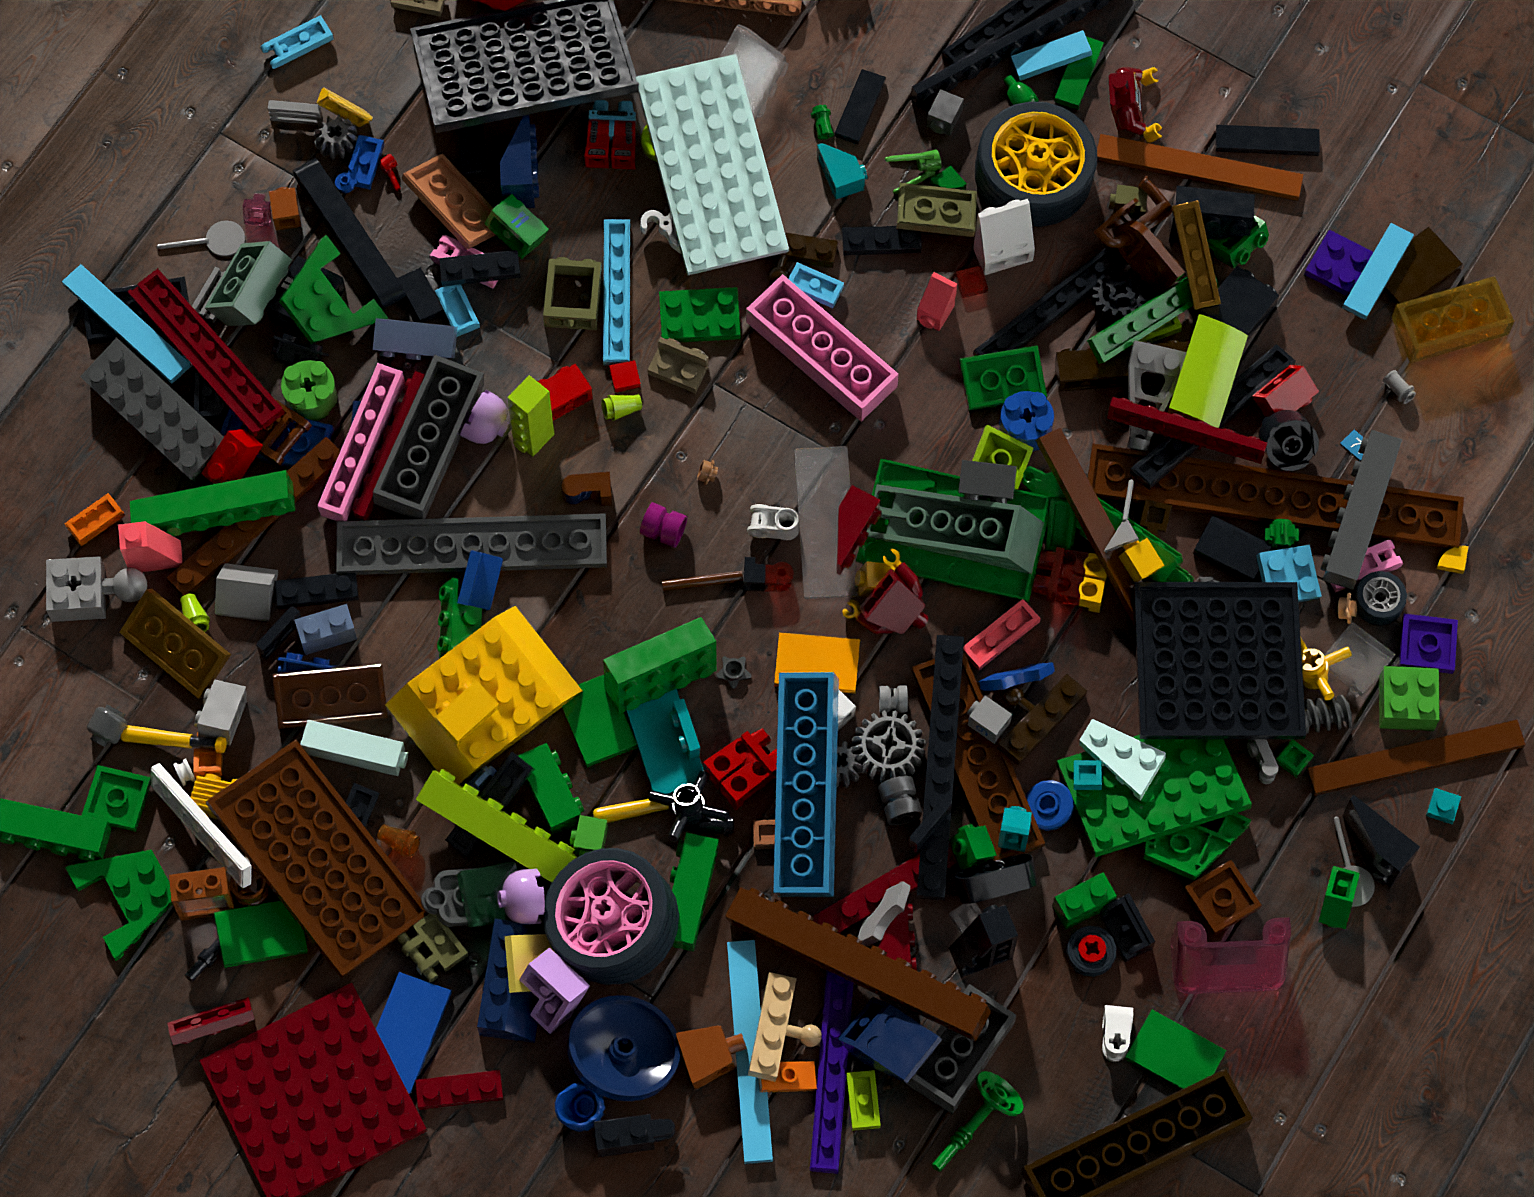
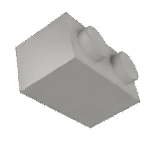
[194,679,247,746]

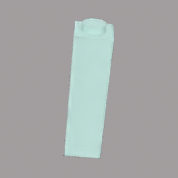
[300,720,408,776]

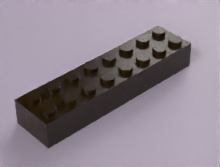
[1022,1068,1253,1197]

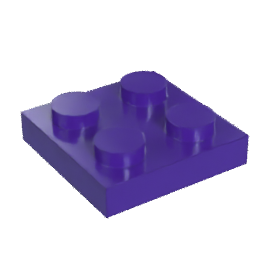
[1304,230,1373,297]
[1399,614,1458,674]

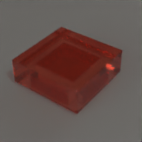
[956,266,988,298]

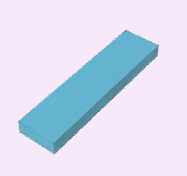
[1342,223,1414,320]

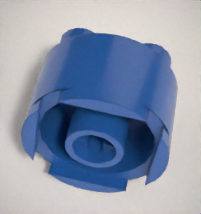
[999,391,1054,452]

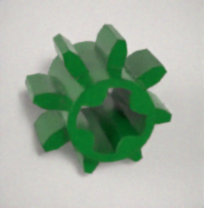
[1265,519,1299,550]

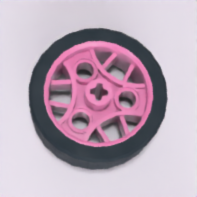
[543,848,679,985]

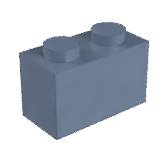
[295,604,357,655]

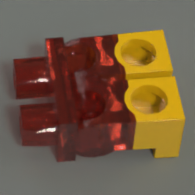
[1033,547,1107,613]

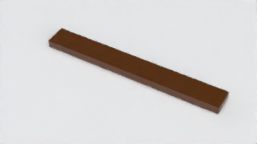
[1035,428,1142,627]
[1307,720,1526,796]

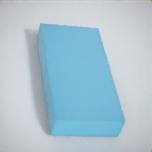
[435,284,480,337]

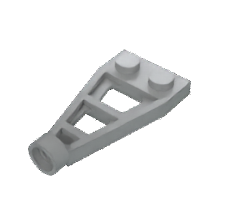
[1127,340,1187,451]

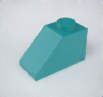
[817,143,868,200]
[997,806,1032,852]

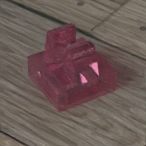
[242,193,272,227]

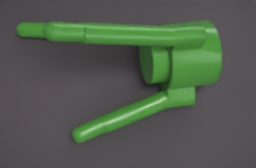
[885,150,942,194]

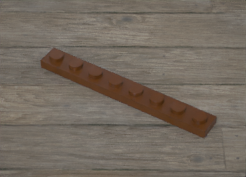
[167,437,340,596]

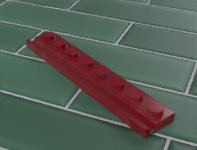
[128,268,285,437]

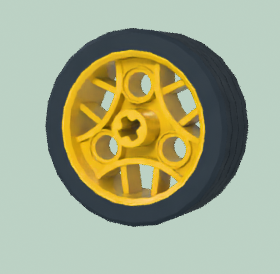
[975,102,1097,227]

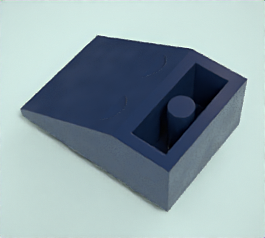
[500,114,539,208]
[838,997,942,1083]

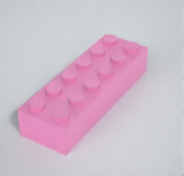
[746,274,899,422]

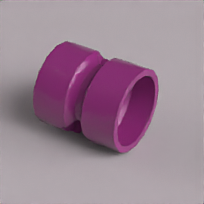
[639,502,688,548]

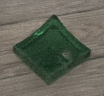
[457,860,517,927]

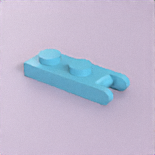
[260,15,334,69]

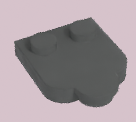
[421,867,495,927]

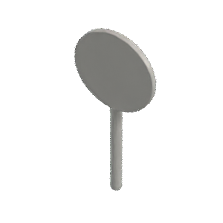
[157,221,245,257]
[1334,816,1375,907]

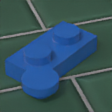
[335,135,385,193]

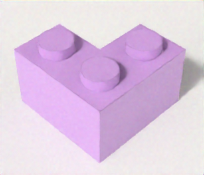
[519,948,590,1034]

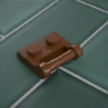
[247,398,312,467]

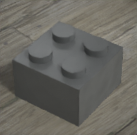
[958,460,1017,504]

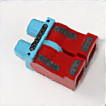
[585,100,636,169]

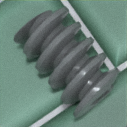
[1304,695,1352,734]

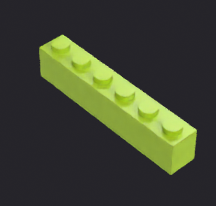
[415,769,577,882]

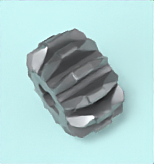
[314,115,358,160]
[836,741,862,788]

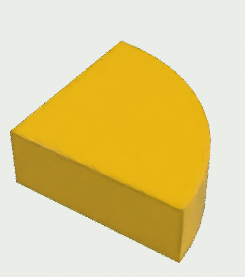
[1436,546,1469,574]

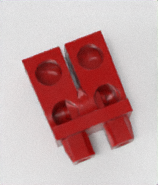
[703,728,777,811]

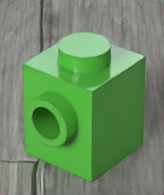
[570,815,608,857]

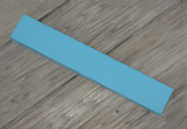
[603,219,630,365]
[62,264,191,384]

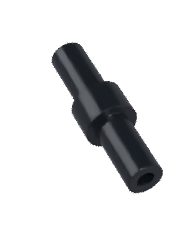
[184,938,221,982]

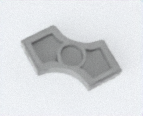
[858,881,910,947]

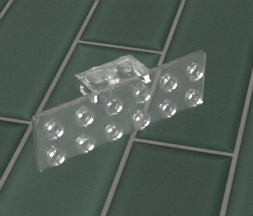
[794,446,858,599]

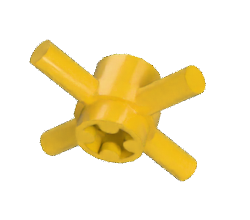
[1300,636,1352,700]

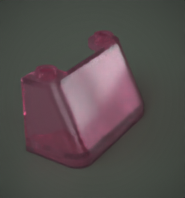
[1170,917,1291,994]

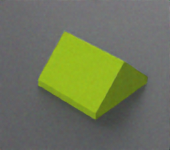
[972,425,1034,489]

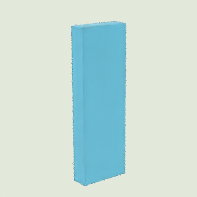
[1011,31,1092,81]

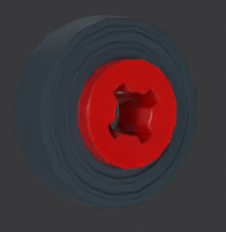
[1066,926,1117,977]

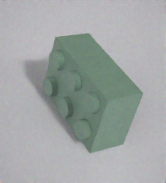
[205,241,292,326]

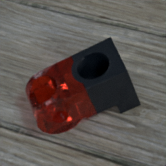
[743,557,794,592]

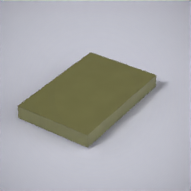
[896,183,977,237]

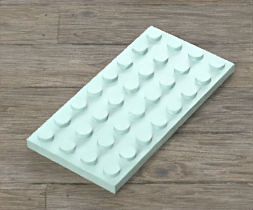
[635,54,789,276]

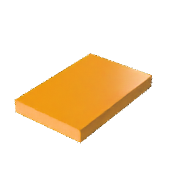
[774,633,860,694]

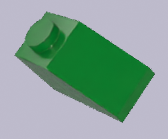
[1318,866,1360,929]

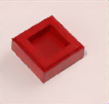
[609,360,641,393]

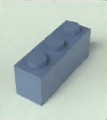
[373,318,458,361]

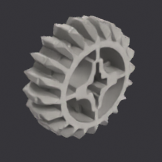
[852,710,926,783]

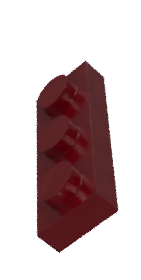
[167,997,255,1046]
[415,1070,503,1110]

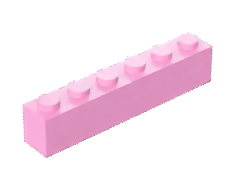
[318,363,405,521]

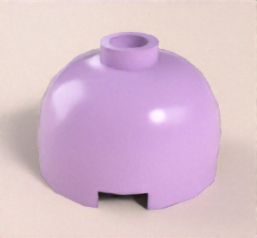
[460,389,510,444]
[497,869,545,924]

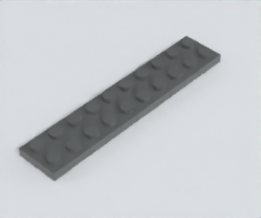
[337,514,607,575]

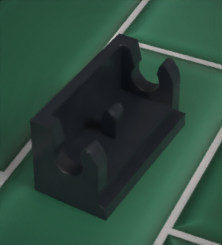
[1100,893,1155,962]

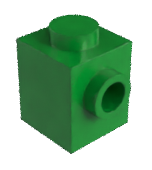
[949,824,997,870]

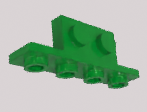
[437,578,482,659]

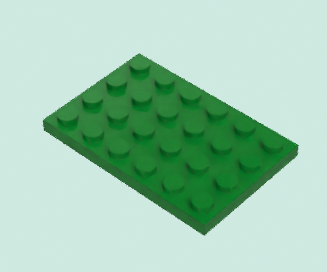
[1057,735,1252,858]

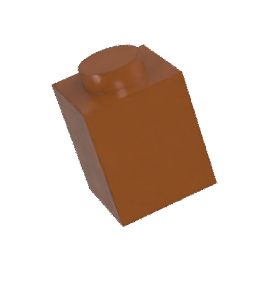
[269,187,302,231]

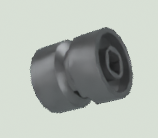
[878,776,923,825]

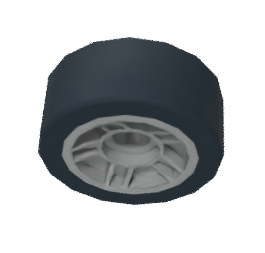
[1353,571,1407,626]

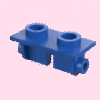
[277,652,336,673]

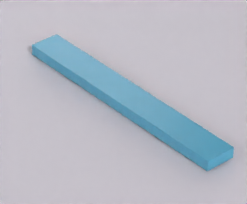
[727,940,773,1164]

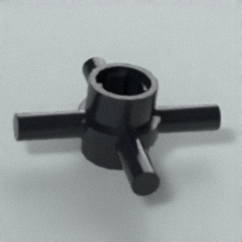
[649,770,729,842]

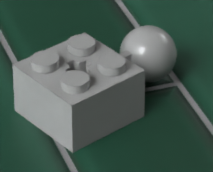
[46,556,147,622]

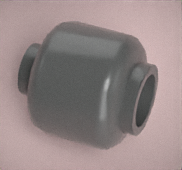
[87,704,128,747]

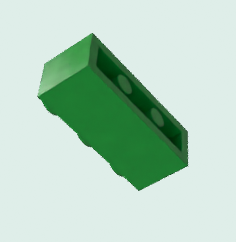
[518,743,584,836]

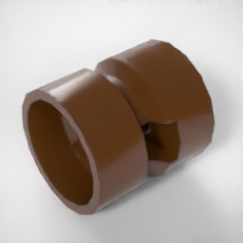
[230,865,270,907]

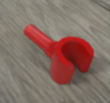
[380,154,401,191]

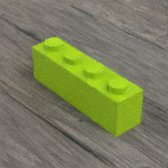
[507,375,554,456]

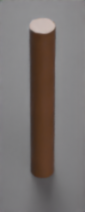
[662,571,743,591]

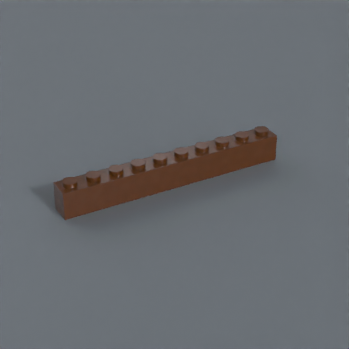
[725,887,991,1042]

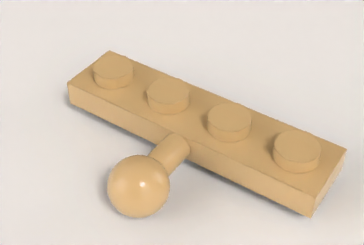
[748,972,822,1082]

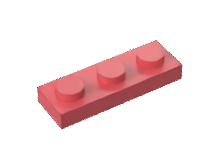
[963,599,1041,671]

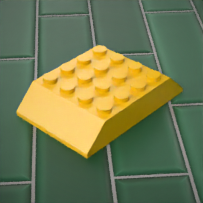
[385,606,582,785]

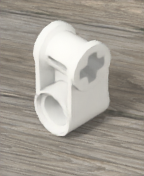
[747,504,800,540]
[1102,1005,1133,1062]

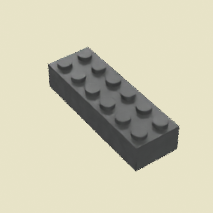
[80,338,224,486]
[373,355,484,519]

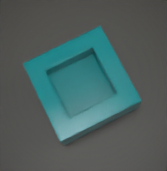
[1073,760,1102,790]
[1426,788,1461,824]

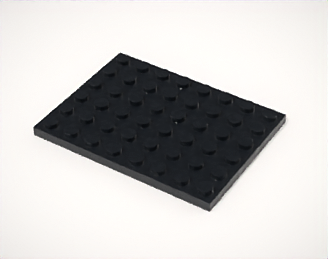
[410,0,639,133]

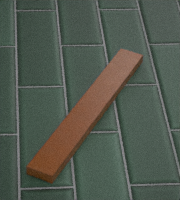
[1097,134,1304,201]

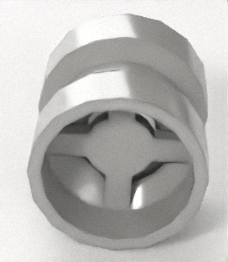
[879,685,908,713]

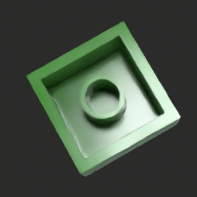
[1379,666,1439,731]

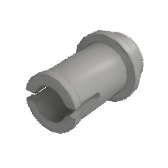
[1383,370,1416,404]

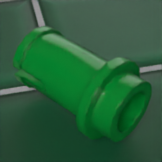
[811,105,834,140]

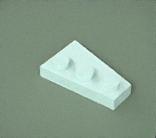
[1079,719,1166,801]

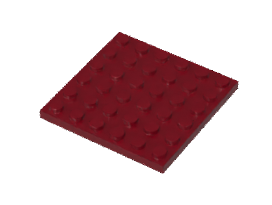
[199,983,427,1197]

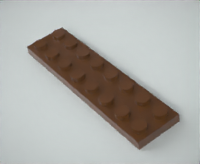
[912,651,1045,861]

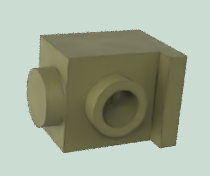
[1109,184,1148,219]

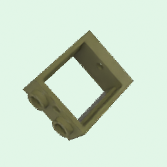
[543,257,602,330]

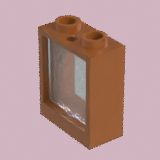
[169,867,236,921]

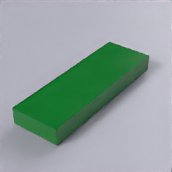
[1054,37,1104,110]

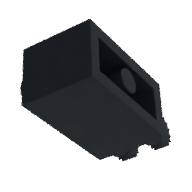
[594,1114,675,1157]

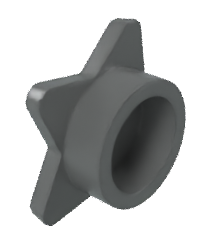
[716,656,751,689]

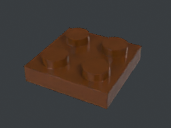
[1184,860,1262,936]

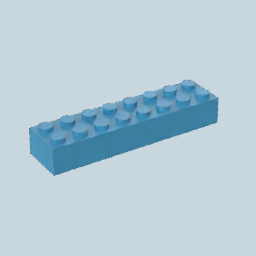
[773,672,839,897]

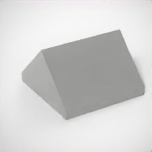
[215,563,278,622]

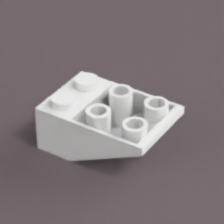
[974,199,1035,276]

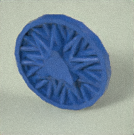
[1025,780,1074,831]

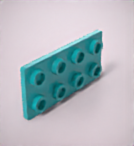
[626,689,704,795]

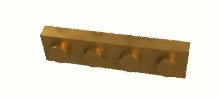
[1172,201,1221,310]

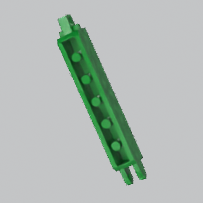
[1021,466,1194,582]

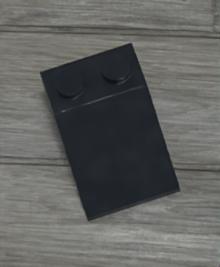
[1342,795,1420,887]

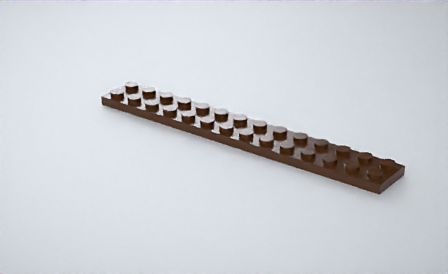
[1087,443,1464,549]

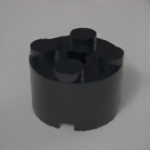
[1259,410,1319,471]

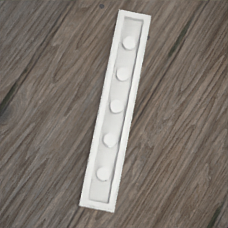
[151,763,252,888]

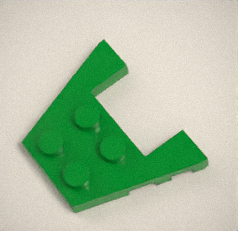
[279,235,388,344]
[1143,813,1251,881]
[65,849,173,961]

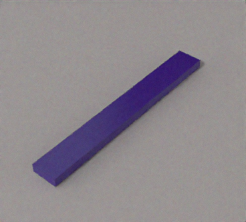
[810,971,854,1174]

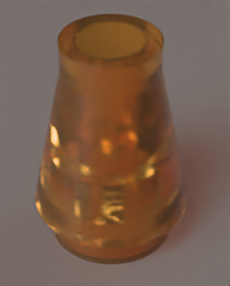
[377,824,420,857]

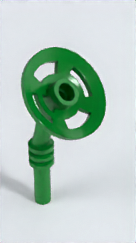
[932,1071,1024,1172]

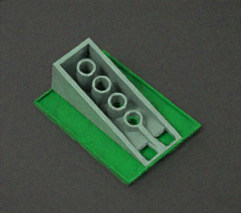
[856,459,1051,602]

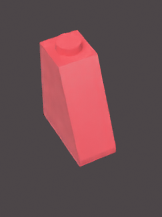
[118,521,183,572]

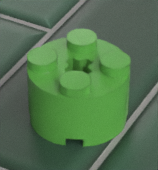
[281,360,337,421]

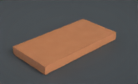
[402,153,495,250]

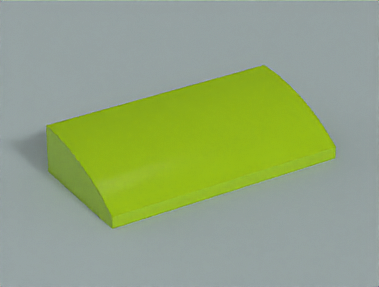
[1168,314,1248,428]

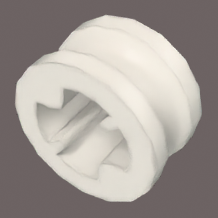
[173,759,196,786]

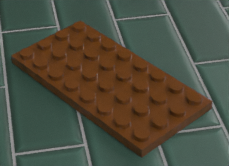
[206,740,430,979]

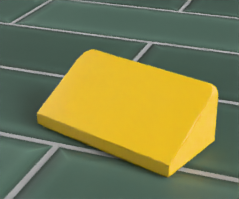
[317,87,373,127]

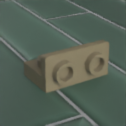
[647,337,709,394]

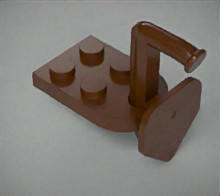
[1094,176,1185,296]

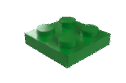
[81,765,151,832]

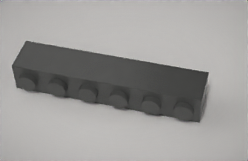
[1320,429,1402,590]

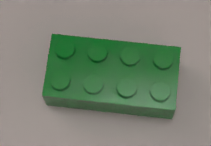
[603,617,717,714]

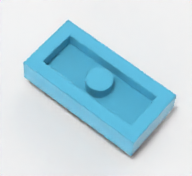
[788,262,844,308]

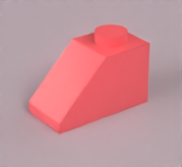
[916,272,957,331]

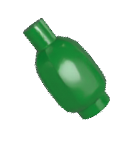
[1004,75,1038,105]

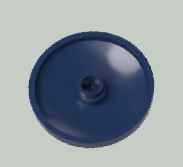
[567,995,681,1101]

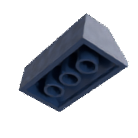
[477,919,545,1043]

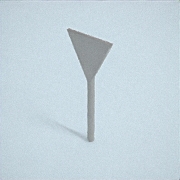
[1104,480,1139,553]

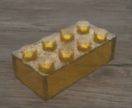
[1392,276,1514,363]

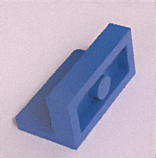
[457,550,503,610]

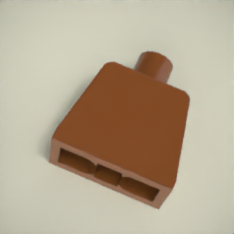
[676,1026,747,1089]

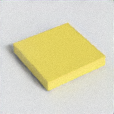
[504,934,555,993]

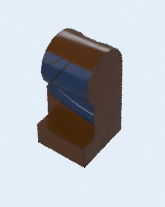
[561,472,612,506]

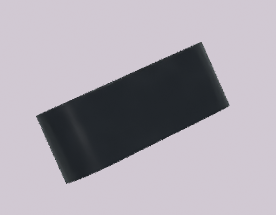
[955,854,1038,904]

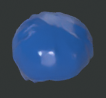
[555,1082,605,1132]

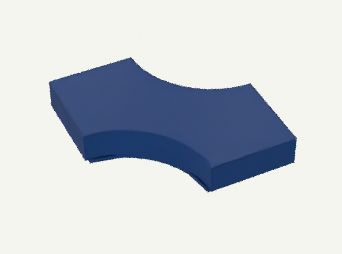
[979,662,1055,691]

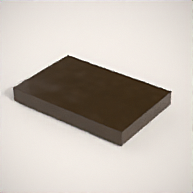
[1383,227,1463,311]

